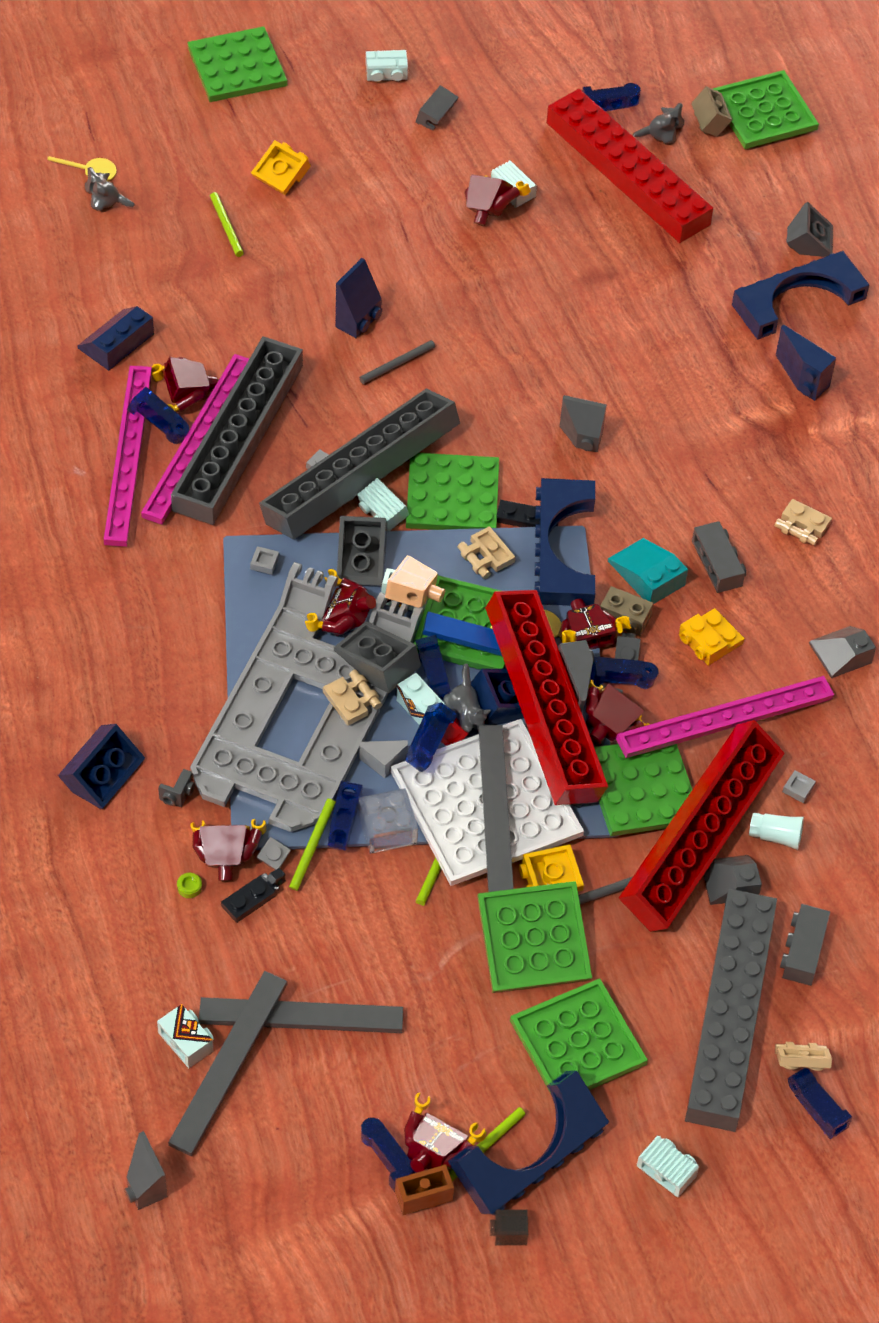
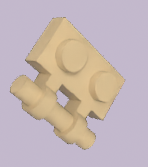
[774,499,832,546]
[457,526,515,579]
[323,670,382,726]
[775,1042,832,1071]

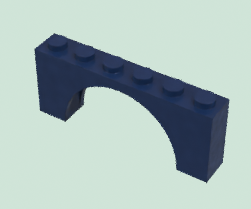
[732,251,869,340]
[534,478,595,606]
[448,1070,609,1215]

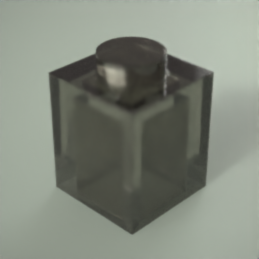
[490,1210,528,1246]

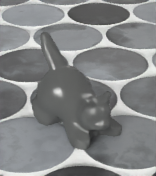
[633,103,685,144]
[84,167,135,211]
[443,664,491,732]

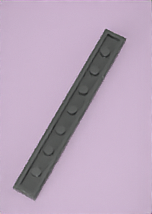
[478,725,513,892]
[168,971,287,1156]
[199,997,403,1033]

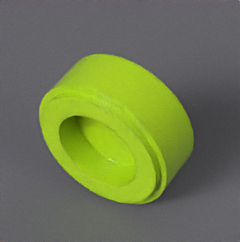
[177,873,202,898]

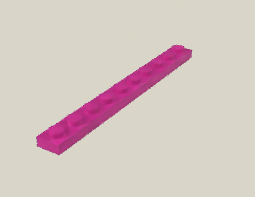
[141,354,249,525]
[104,365,152,547]
[616,676,834,758]

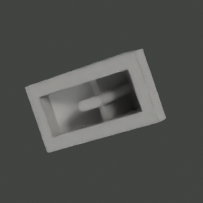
[359,740,408,778]

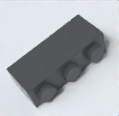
[692,521,746,593]
[780,904,830,986]

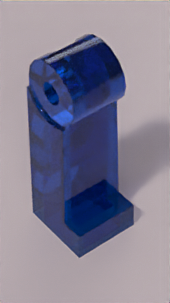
[582,83,641,111]
[127,387,189,444]
[415,635,451,701]
[590,656,659,689]
[406,702,457,772]
[328,781,363,851]
[788,1068,852,1139]
[361,1118,417,1192]

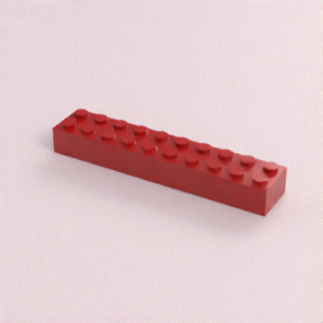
[546,89,714,243]
[485,590,608,805]
[618,720,785,932]

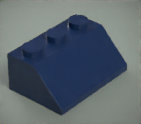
[77,306,154,371]
[58,724,145,809]

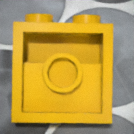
[251,141,311,195]
[679,608,745,666]
[519,844,584,892]

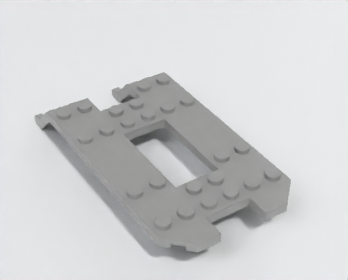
[190,562,424,832]

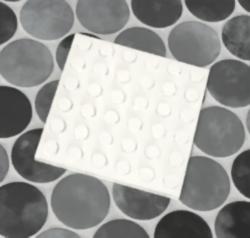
[390,719,584,886]

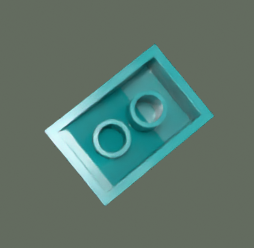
[608,538,688,604]

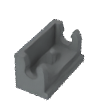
[416,85,459,130]

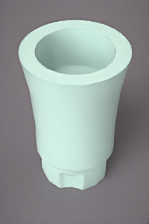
[749,813,804,850]

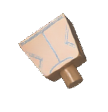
[385,555,445,608]

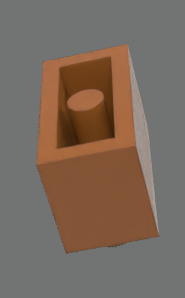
[395,1165,454,1215]

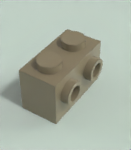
[691,86,732,137]
[600,586,653,636]

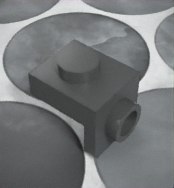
[614,633,641,667]
[158,769,195,807]

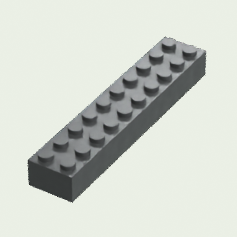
[171,336,303,525]
[259,388,460,540]
[685,889,777,1132]

